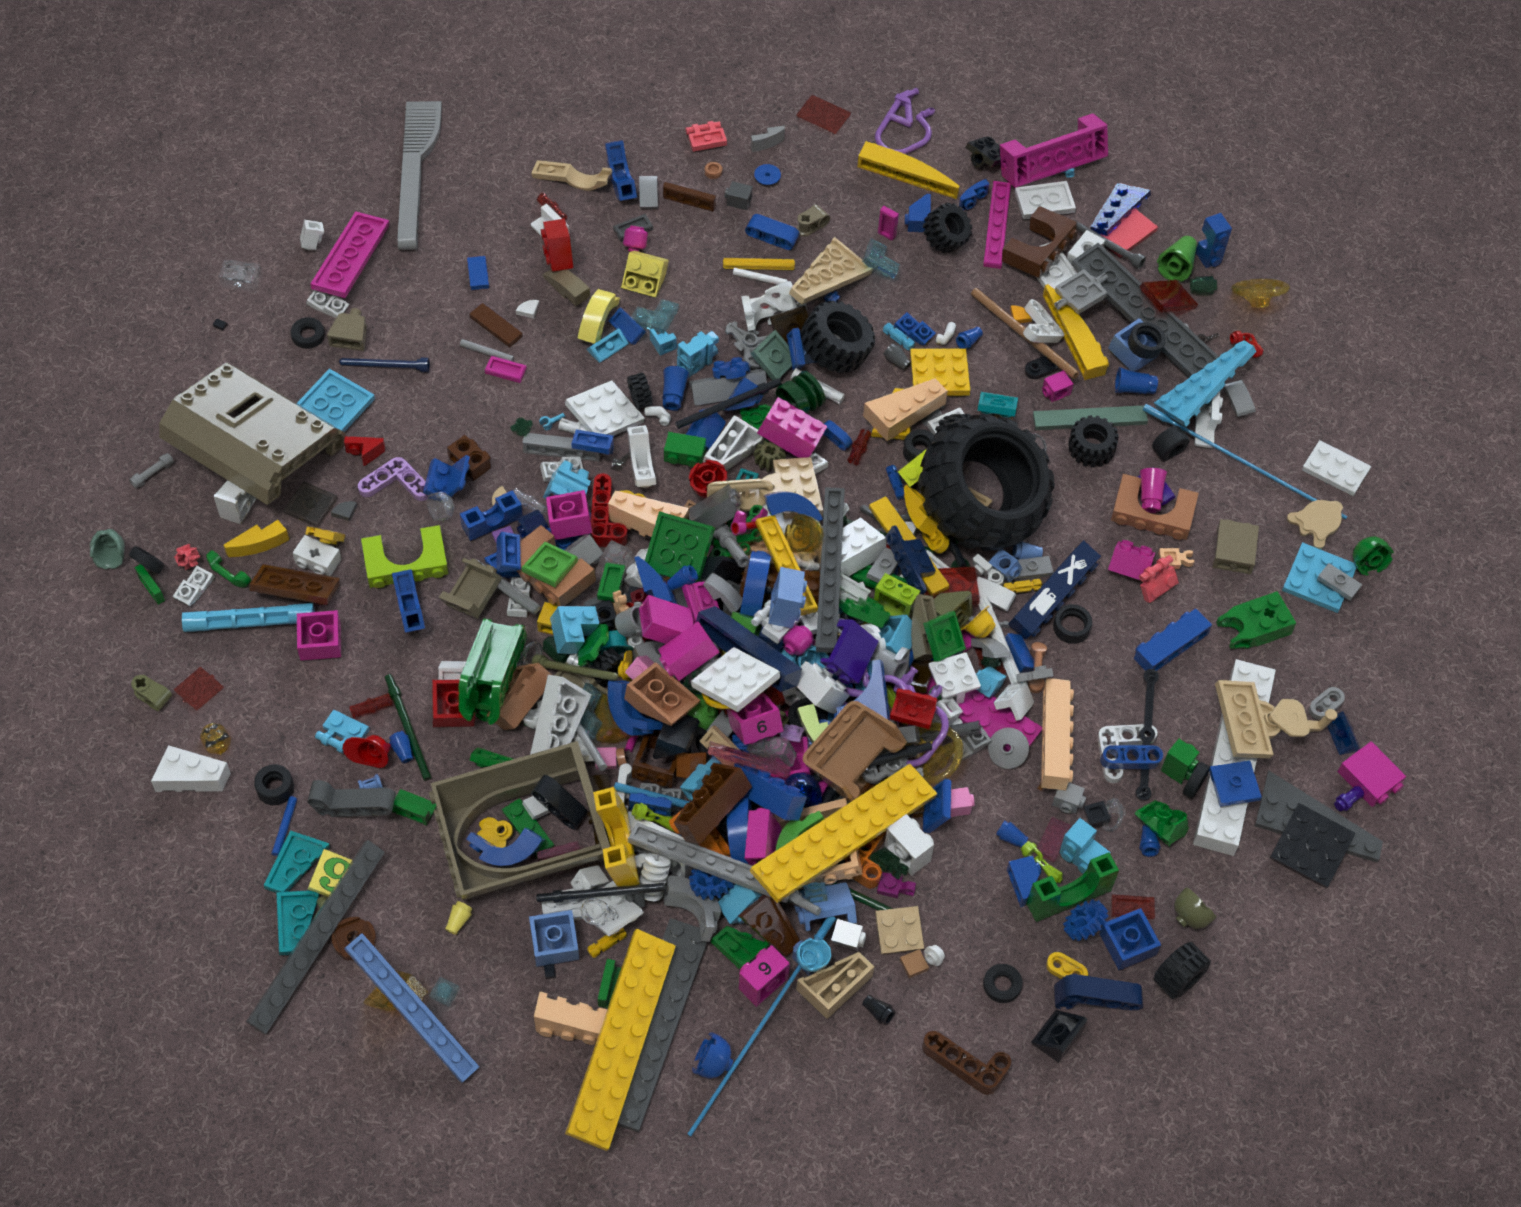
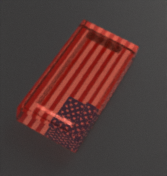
[1111,894,1155,919]

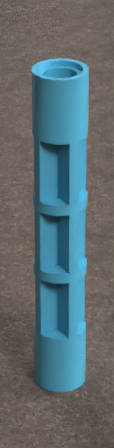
[182,603,315,632]

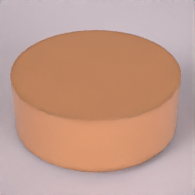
[705,162,722,179]
[616,747,627,768]

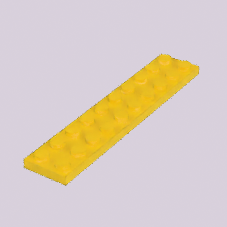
[750,764,937,903]
[565,929,676,1151]

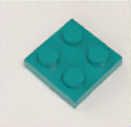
[977,392,1018,418]

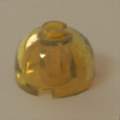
[784,514,824,554]

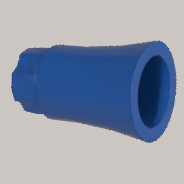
[662,366,689,411]
[1115,367,1158,394]

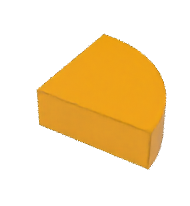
[1010,305,1032,323]

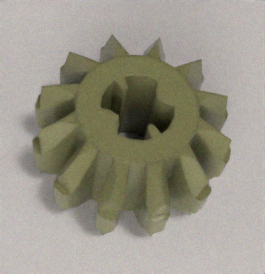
[754,440,786,472]

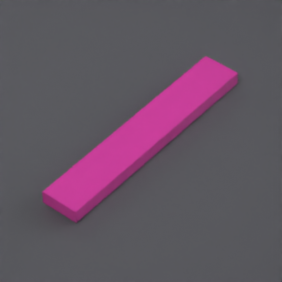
[983,181,1011,269]

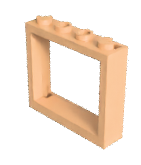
[774,798,863,890]

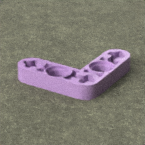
[358,457,430,501]

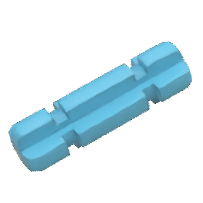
[883,323,915,350]

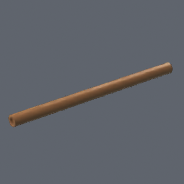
[971,288,1079,379]

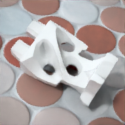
[741,281,807,331]

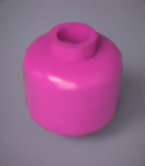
[623,225,648,252]
[783,625,813,656]

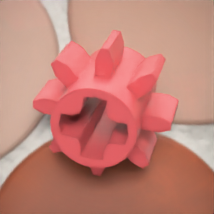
[174,544,200,570]

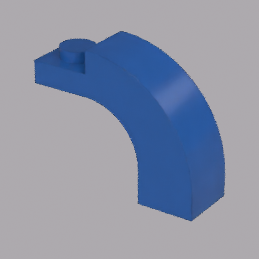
[605,140,637,201]
[764,491,823,543]
[740,551,771,616]
[392,569,425,633]
[608,680,663,736]
[727,797,753,864]
[466,828,545,866]

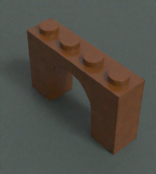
[1002,206,1078,278]

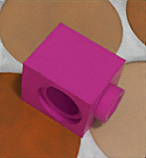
[1042,370,1073,402]

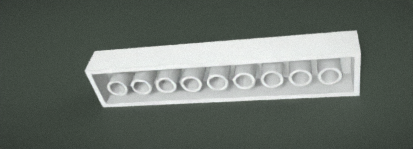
[1193,659,1276,856]

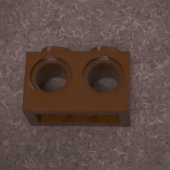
[447,435,491,481]

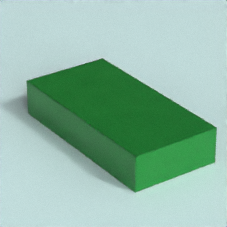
[597,563,626,602]
[134,564,165,605]

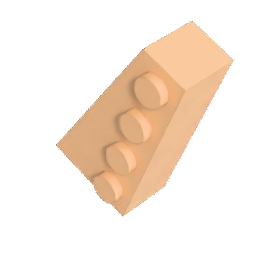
[863,378,948,441]
[608,491,689,537]
[534,992,607,1045]

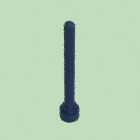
[339,357,430,373]

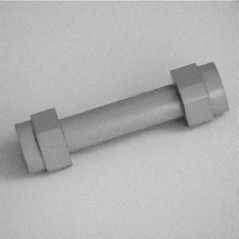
[129,453,174,489]

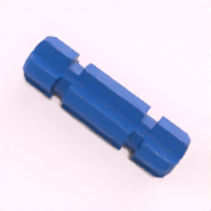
[886,465,904,500]

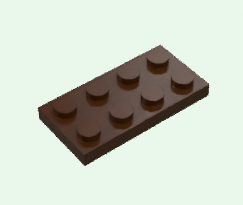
[249,564,340,605]

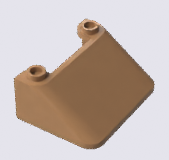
[803,701,907,802]

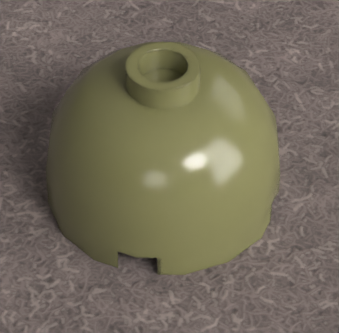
[1174,887,1217,929]

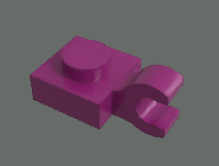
[877,872,916,899]

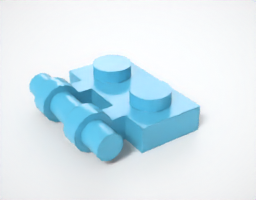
[315,710,370,754]

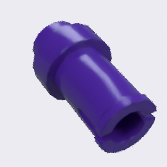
[1334,786,1364,811]

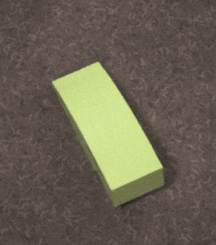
[797,704,828,744]

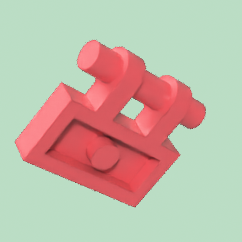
[685,121,727,152]
[1139,555,1179,603]

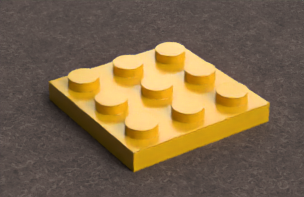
[910,349,970,396]

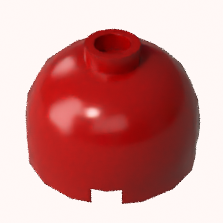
[689,459,728,499]

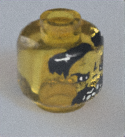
[200,723,231,754]

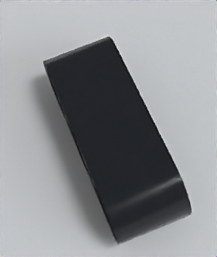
[531,775,588,830]

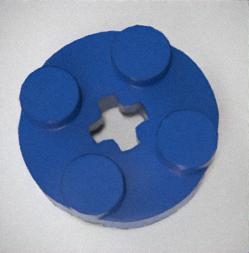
[712,357,750,379]

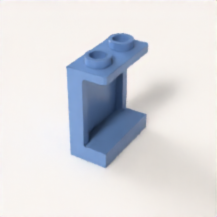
[794,882,857,931]

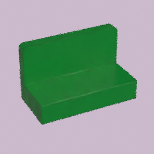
[392,789,437,826]
[598,959,621,1008]

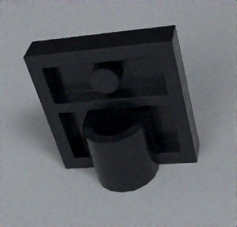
[965,136,1001,167]

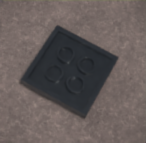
[1270,803,1356,889]

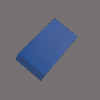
[467,256,489,290]
[608,307,646,345]
[787,328,805,370]

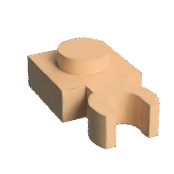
[1158,548,1194,569]
[613,590,629,616]

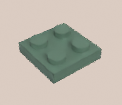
[750,330,792,381]

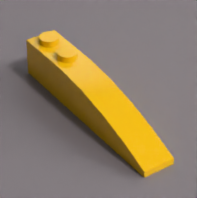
[857,141,960,199]
[1043,284,1109,380]

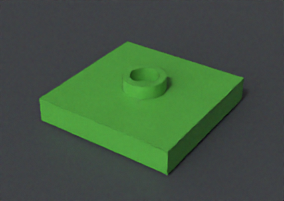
[522,542,578,587]

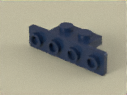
[885,526,936,595]

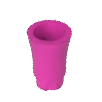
[1140,468,1167,513]

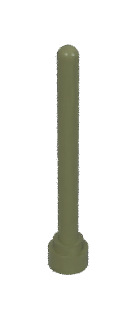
[531,654,619,681]

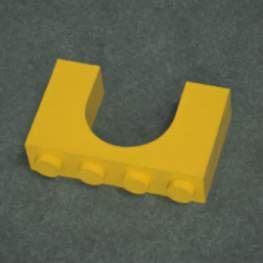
[593,787,640,887]

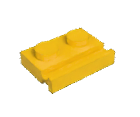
[305,527,345,545]

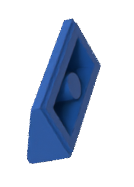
[496,531,521,572]
[1005,633,1034,673]

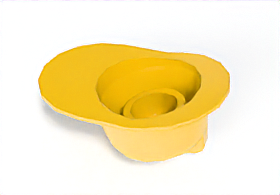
[960,605,996,638]

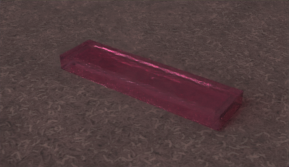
[708,741,791,778]

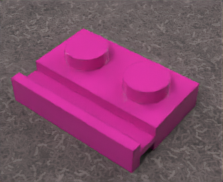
[682,581,719,624]

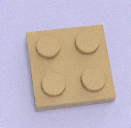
[875,906,924,955]

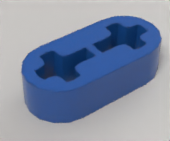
[823,420,853,451]

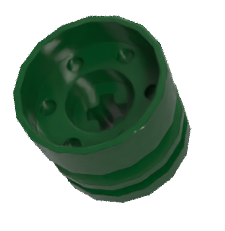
[776,371,826,414]

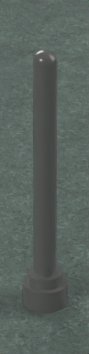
[1074,220,1146,270]

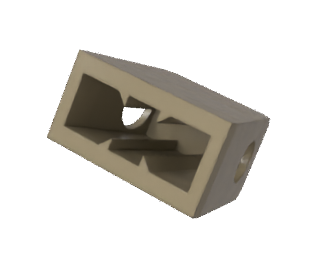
[327,308,367,351]

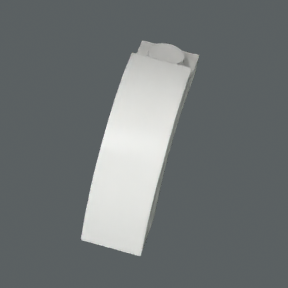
[627,425,656,488]

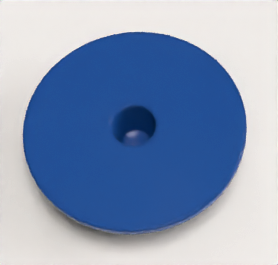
[754,164,781,185]

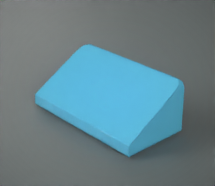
[587,328,629,363]

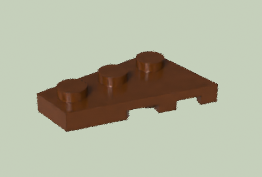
[738,894,800,956]

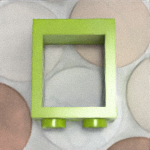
[874,573,920,620]

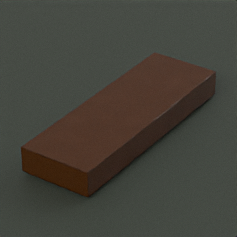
[663,182,716,212]
[469,303,523,348]

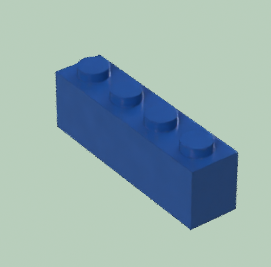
[1134,609,1212,671]
[734,761,807,820]

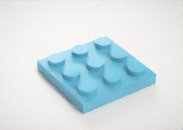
[297,369,375,432]
[1282,542,1357,613]

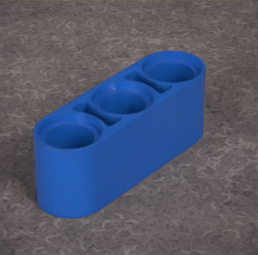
[745,214,800,250]
[1100,745,1163,769]

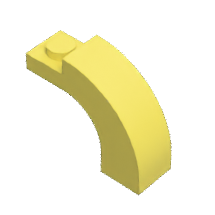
[578,289,620,344]

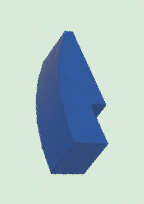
[634,556,677,604]

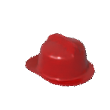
[342,735,391,768]

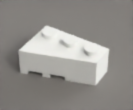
[703,415,766,471]
[214,480,256,524]
[151,745,231,792]

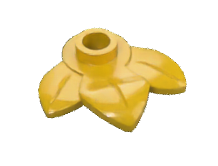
[618,650,633,682]
[477,817,513,848]

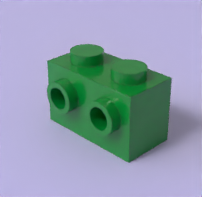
[664,432,706,467]
[1161,738,1200,784]

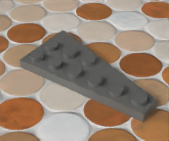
[1255,770,1383,863]

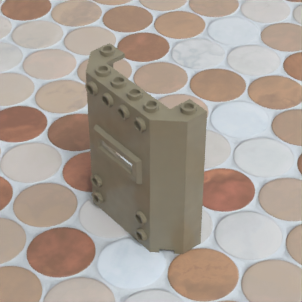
[159,362,345,505]

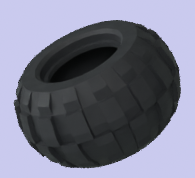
[918,414,1055,551]

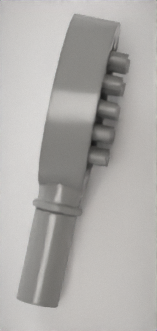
[787,890,821,916]

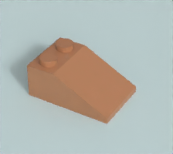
[624,662,701,726]

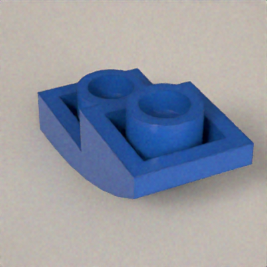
[959,179,989,210]
[894,312,936,346]

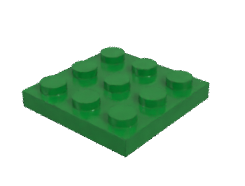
[645,511,716,583]

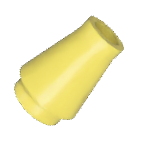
[445,901,472,935]

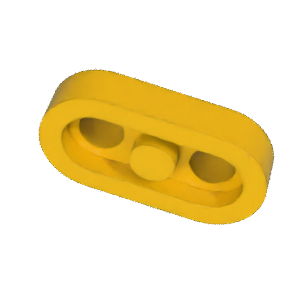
[922,529,949,554]
[1046,952,1088,979]

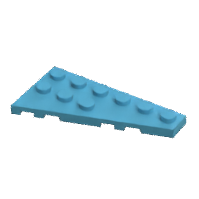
[1154,340,1256,427]

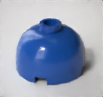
[692,1032,733,1079]

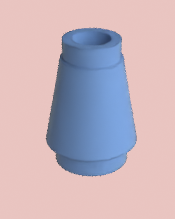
[1012,541,1043,560]

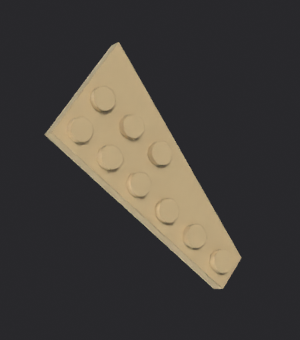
[789,237,873,304]

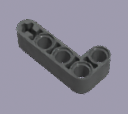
[307,780,396,817]

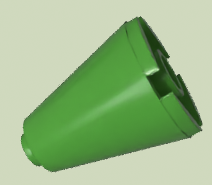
[1157,236,1197,282]

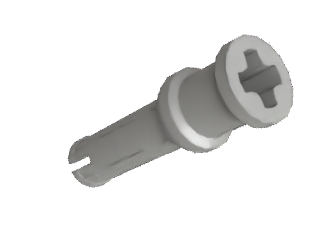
[713,523,750,567]

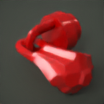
[1230,331,1264,358]

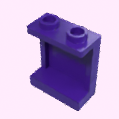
[820,619,879,685]

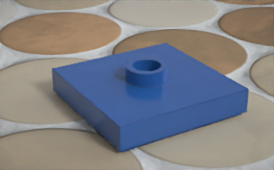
[1209,760,1262,807]
[923,779,951,833]

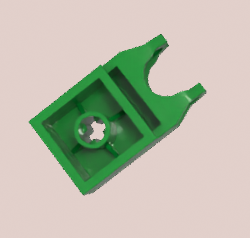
[1216,591,1296,649]

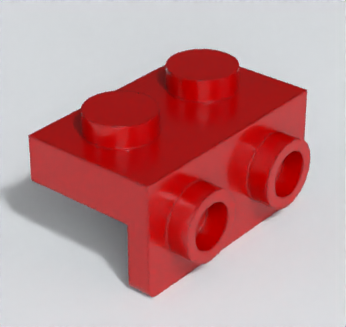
[890,688,937,730]

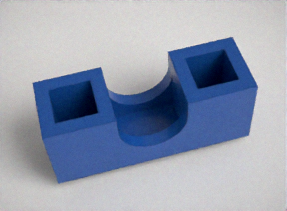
[1196,213,1232,268]
[460,490,523,541]

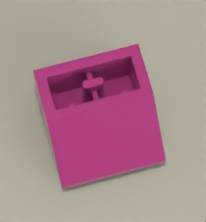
[1108,540,1155,582]

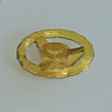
[1231,279,1290,308]
[902,723,963,784]

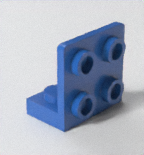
[423,455,470,502]

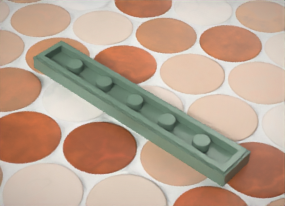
[1033,405,1148,430]

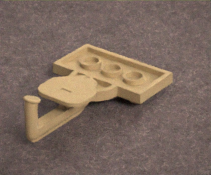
[707,457,823,519]
[1215,680,1337,759]

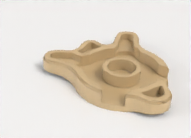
[1287,500,1343,550]

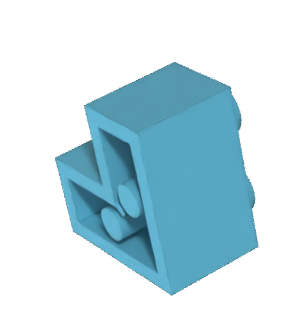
[550,606,599,654]
[1059,818,1111,874]
[718,884,763,924]

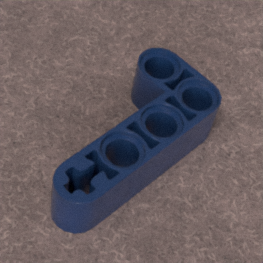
[1054,974,1143,1011]

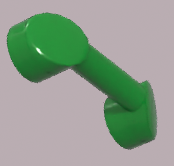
[206,550,252,588]

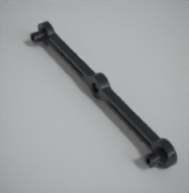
[1135,669,1159,801]

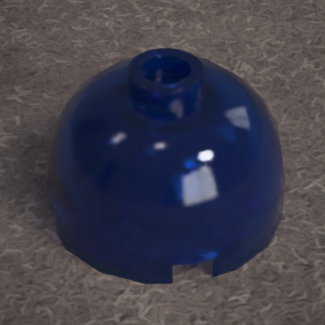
[784,773,822,808]

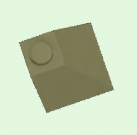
[933,591,973,629]

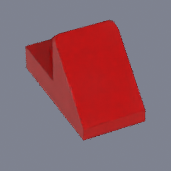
[344,436,386,466]

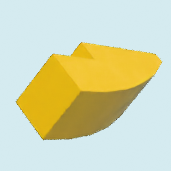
[904,484,938,537]
[223,520,289,557]

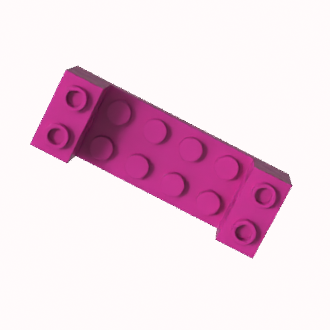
[1000,113,1108,188]

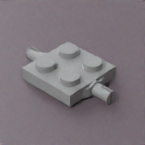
[1054,269,1108,314]

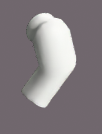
[936,322,956,345]
[645,406,671,426]

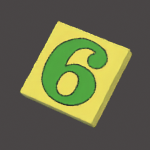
[308,849,352,897]

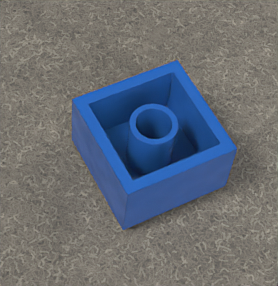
[1099,908,1161,970]

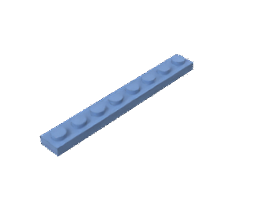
[344,933,479,1083]

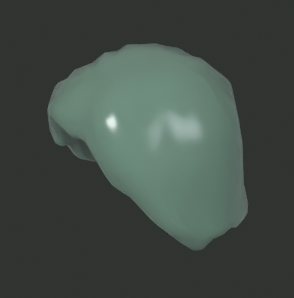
[90,529,125,569]

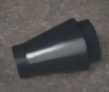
[862,995,896,1025]

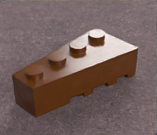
[674,763,752,845]

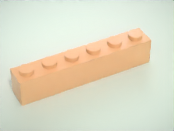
[1041,678,1074,791]

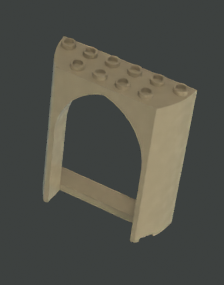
[429,741,610,900]

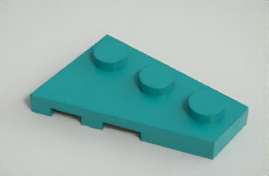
[263,830,330,893]
[276,891,320,956]

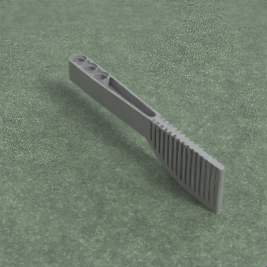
[398,101,442,250]

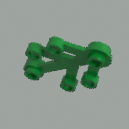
[709,505,763,558]

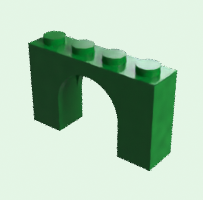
[1027,852,1119,922]

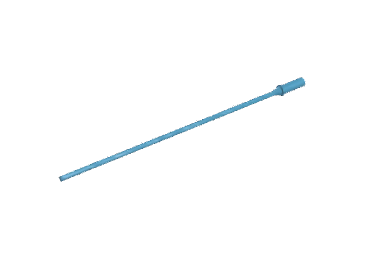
[1143,404,1347,520]
[687,916,836,1136]

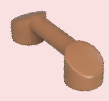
[1027,642,1047,693]

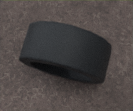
[1128,322,1166,359]
[1053,604,1092,644]

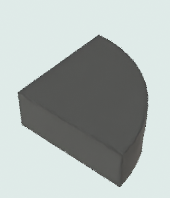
[331,501,357,521]

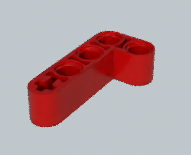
[590,473,628,548]

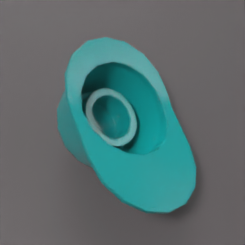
[588,630,634,661]

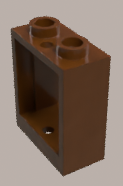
[632,730,677,788]

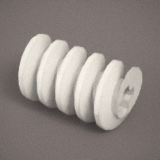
[639,853,671,901]

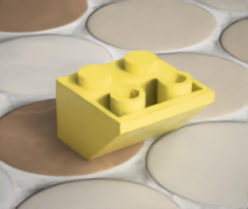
[621,251,669,297]

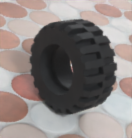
[801,301,875,373]

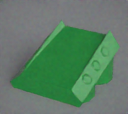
[1135,800,1189,847]

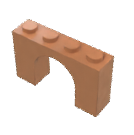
[1111,474,1199,540]
[516,525,596,606]

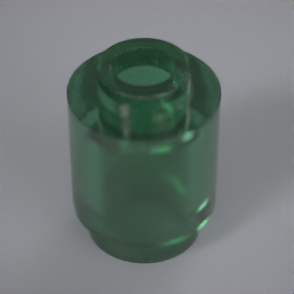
[1190,276,1217,295]
[542,636,570,663]

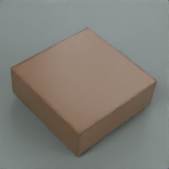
[900,949,929,978]

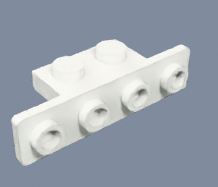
[1194,391,1223,448]

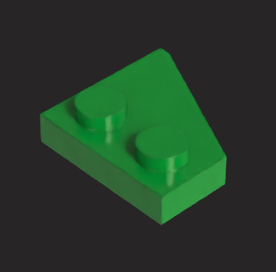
[711,926,770,969]

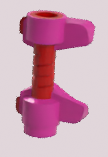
[730,507,768,536]

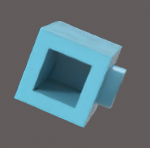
[976,666,1007,698]

